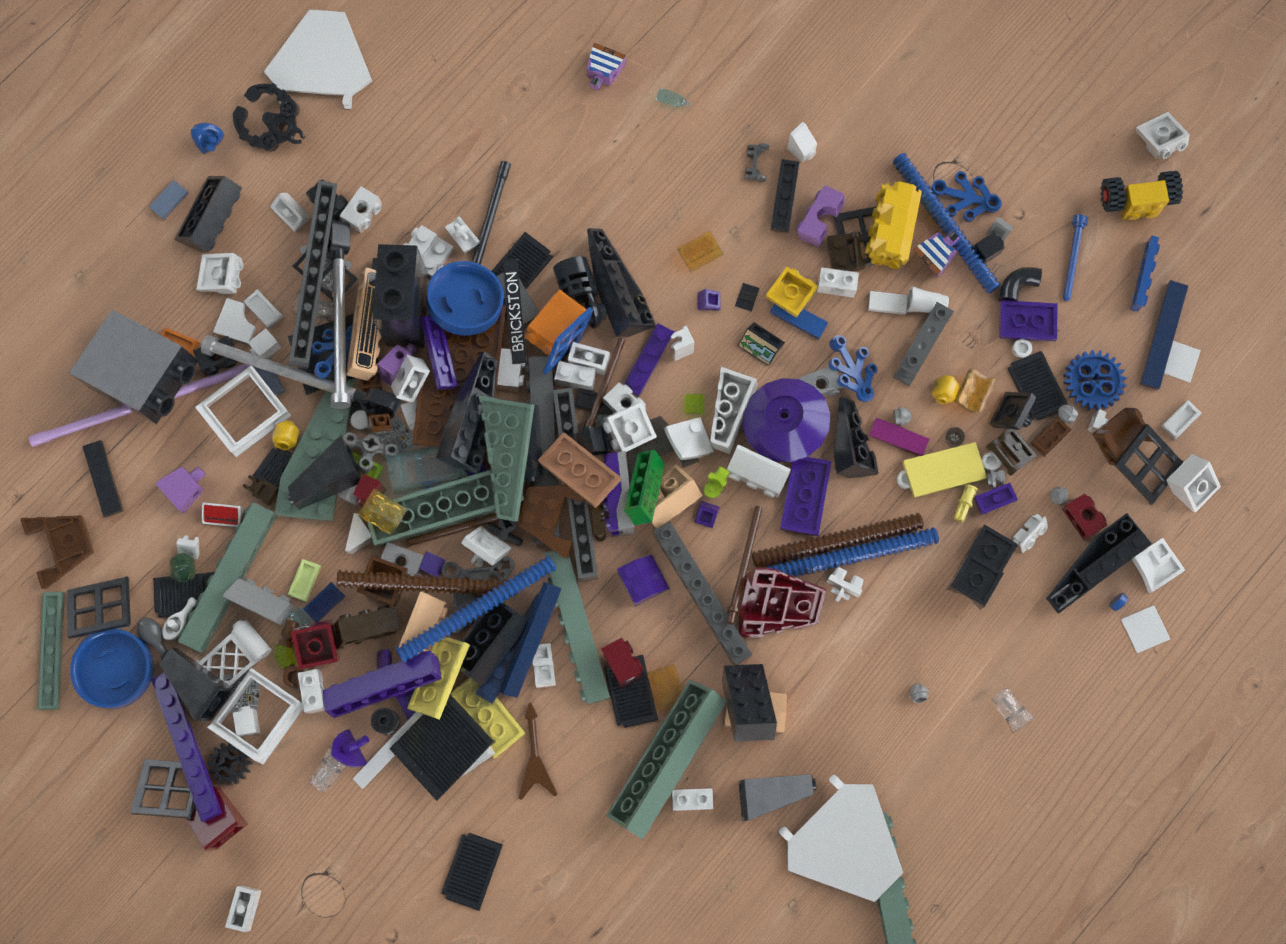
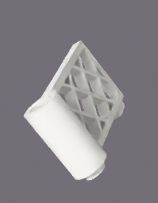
[195,620,272,686]

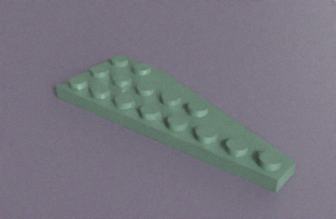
[275,378,356,522]

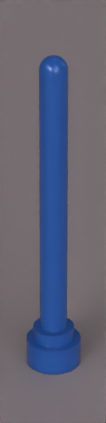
[1063,214,1088,301]

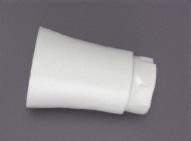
[906,286,949,313]

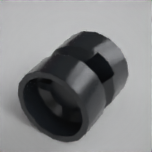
[371,708,401,735]

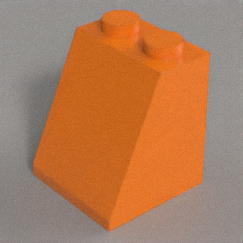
[525,289,586,357]

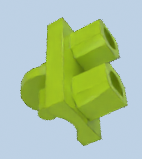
[704,466,729,499]

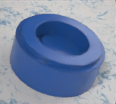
[1109,592,1128,611]

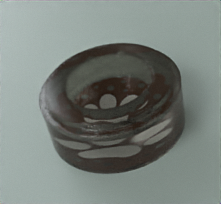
[945,427,965,447]

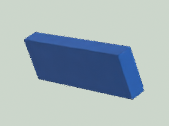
[770,304,828,340]

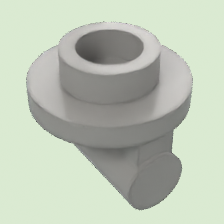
[987,469,1005,488]

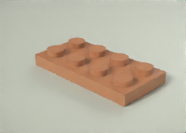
[538,432,622,508]

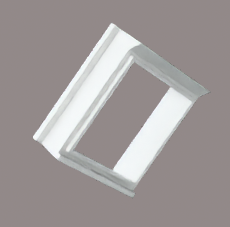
[195,365,291,457]
[207,668,304,765]

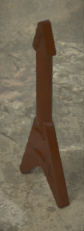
[519,702,557,800]

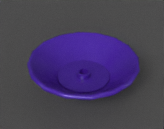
[743,378,831,462]

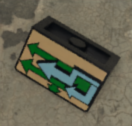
[738,322,785,365]

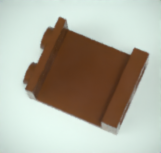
[1093,407,1152,466]

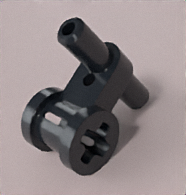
[487,511,523,546]

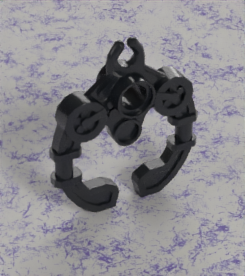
[233,83,305,152]

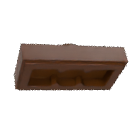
[1031,417,1071,457]

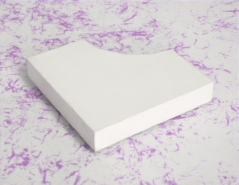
[213,298,256,345]

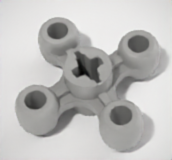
[343,429,399,474]

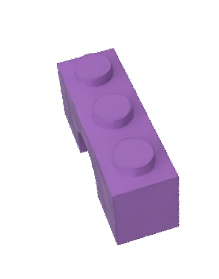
[797,185,845,247]

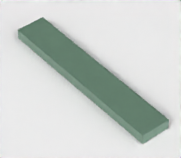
[38,592,64,710]

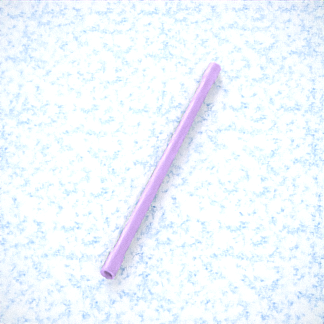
[29,364,250,447]

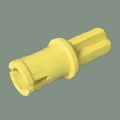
[954,485,978,523]

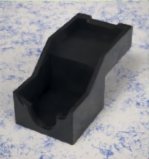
[946,524,1018,610]

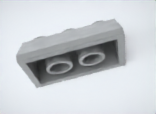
[223,578,294,627]

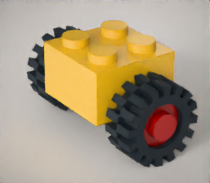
[1100,170,1183,221]

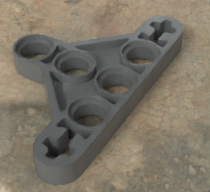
[442,556,515,634]

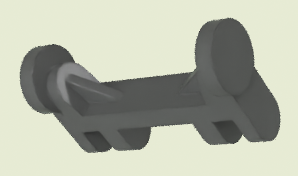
[745,143,769,182]

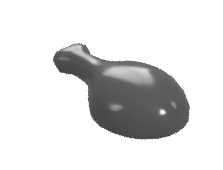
[136,617,166,657]

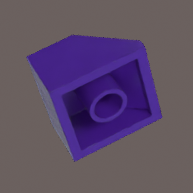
[617,555,669,607]

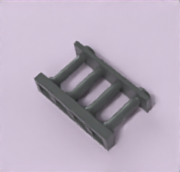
[893,302,953,387]

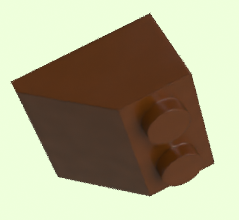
[357,555,408,607]

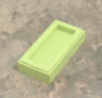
[288,559,321,602]

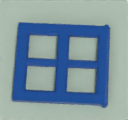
[543,307,593,374]

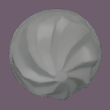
[1058,405,1078,424]
[893,407,912,426]
[1049,486,1068,505]
[909,683,929,703]

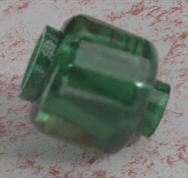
[169,553,196,582]

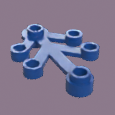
[931,171,1002,222]
[311,325,353,379]
[828,335,878,402]

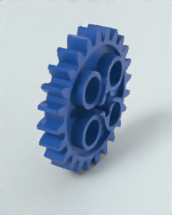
[1063,350,1127,411]

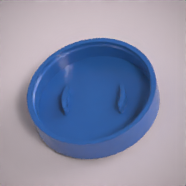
[426,261,504,336]
[70,629,154,709]

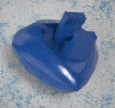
[191,123,224,154]

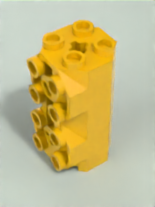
[865,181,922,270]

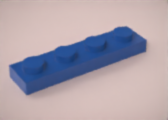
[1130,235,1160,312]

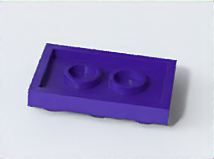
[999,300,1058,342]

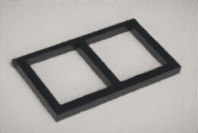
[292,251,358,301]

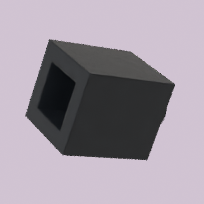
[973,233,1005,263]

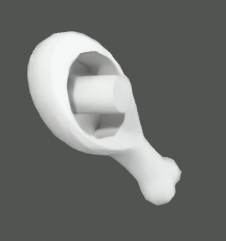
[162,597,198,641]

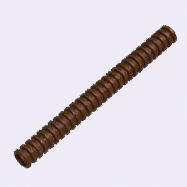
[752,512,924,568]
[336,570,515,598]

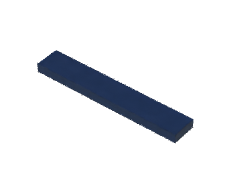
[1140,280,1188,390]
[500,582,562,698]

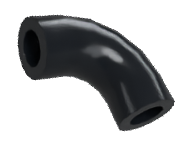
[999,267,1042,301]

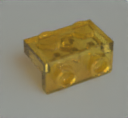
[954,368,996,413]
[358,489,407,534]

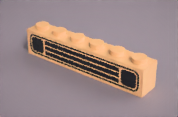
[346,267,381,381]

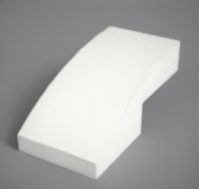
[533,643,556,688]

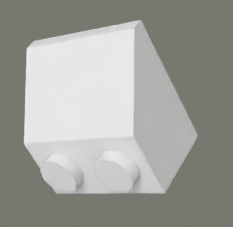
[1167,454,1221,513]

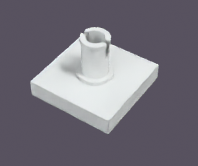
[461,526,512,567]

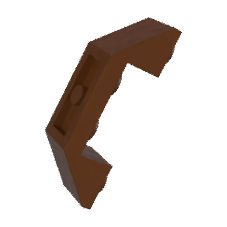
[360,373,392,432]

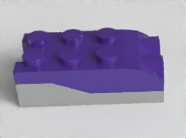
[603,451,635,537]

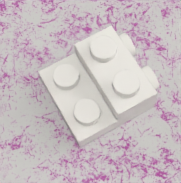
[1136,112,1190,160]
[403,225,454,277]
[196,253,244,294]
[603,402,657,452]

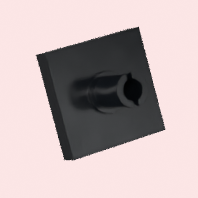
[989,392,1036,430]

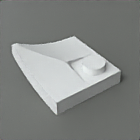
[664,417,714,460]
[1131,538,1185,593]

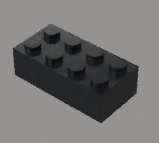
[460,603,528,687]
[722,664,777,742]

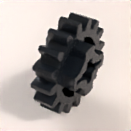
[207,742,253,785]

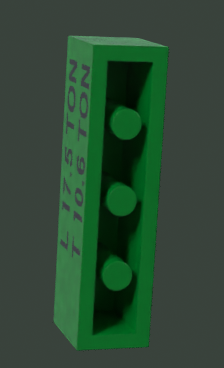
[624,449,665,526]

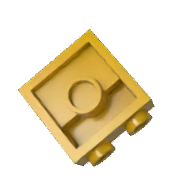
[765,266,818,318]

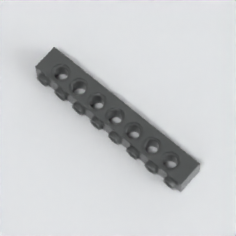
[653,521,752,665]

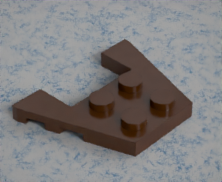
[517,485,586,559]
[20,515,94,589]

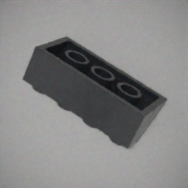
[174,176,242,252]

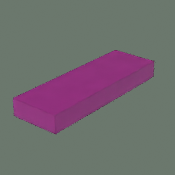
[869,418,929,456]

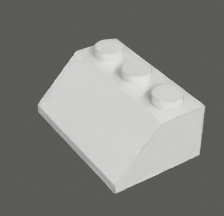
[727,445,791,498]

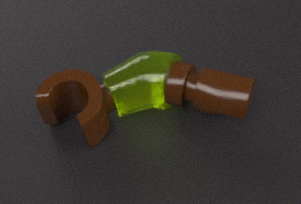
[274,619,305,689]

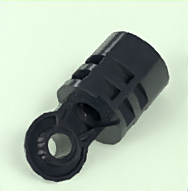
[553,256,607,329]

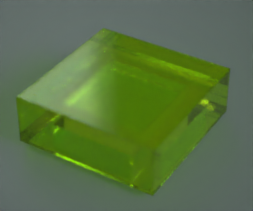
[685,394,704,414]

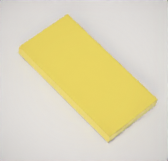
[902,442,987,498]
[407,637,469,720]
[450,677,526,759]

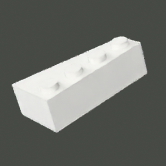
[710,367,758,454]

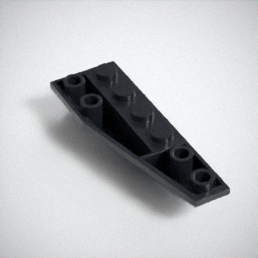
[587,228,656,337]
[436,352,498,473]
[1046,513,1152,614]

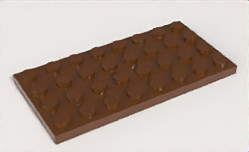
[412,306,506,452]

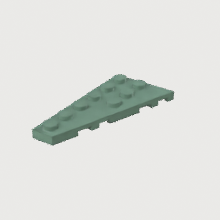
[479,396,534,521]

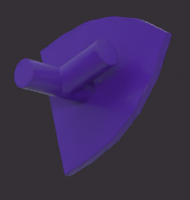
[331,729,369,768]

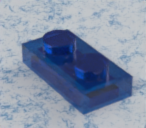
[303,582,346,623]

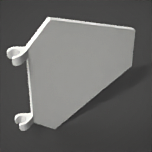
[264,10,372,109]
[778,775,903,902]

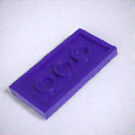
[780,457,832,537]

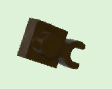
[243,475,279,505]

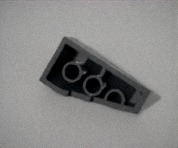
[834,397,879,478]

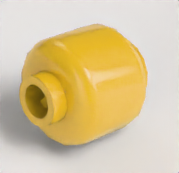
[932,375,959,404]
[272,420,299,450]

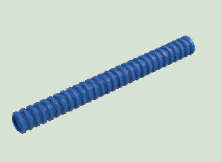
[892,153,1001,294]
[767,527,939,577]
[396,556,556,663]

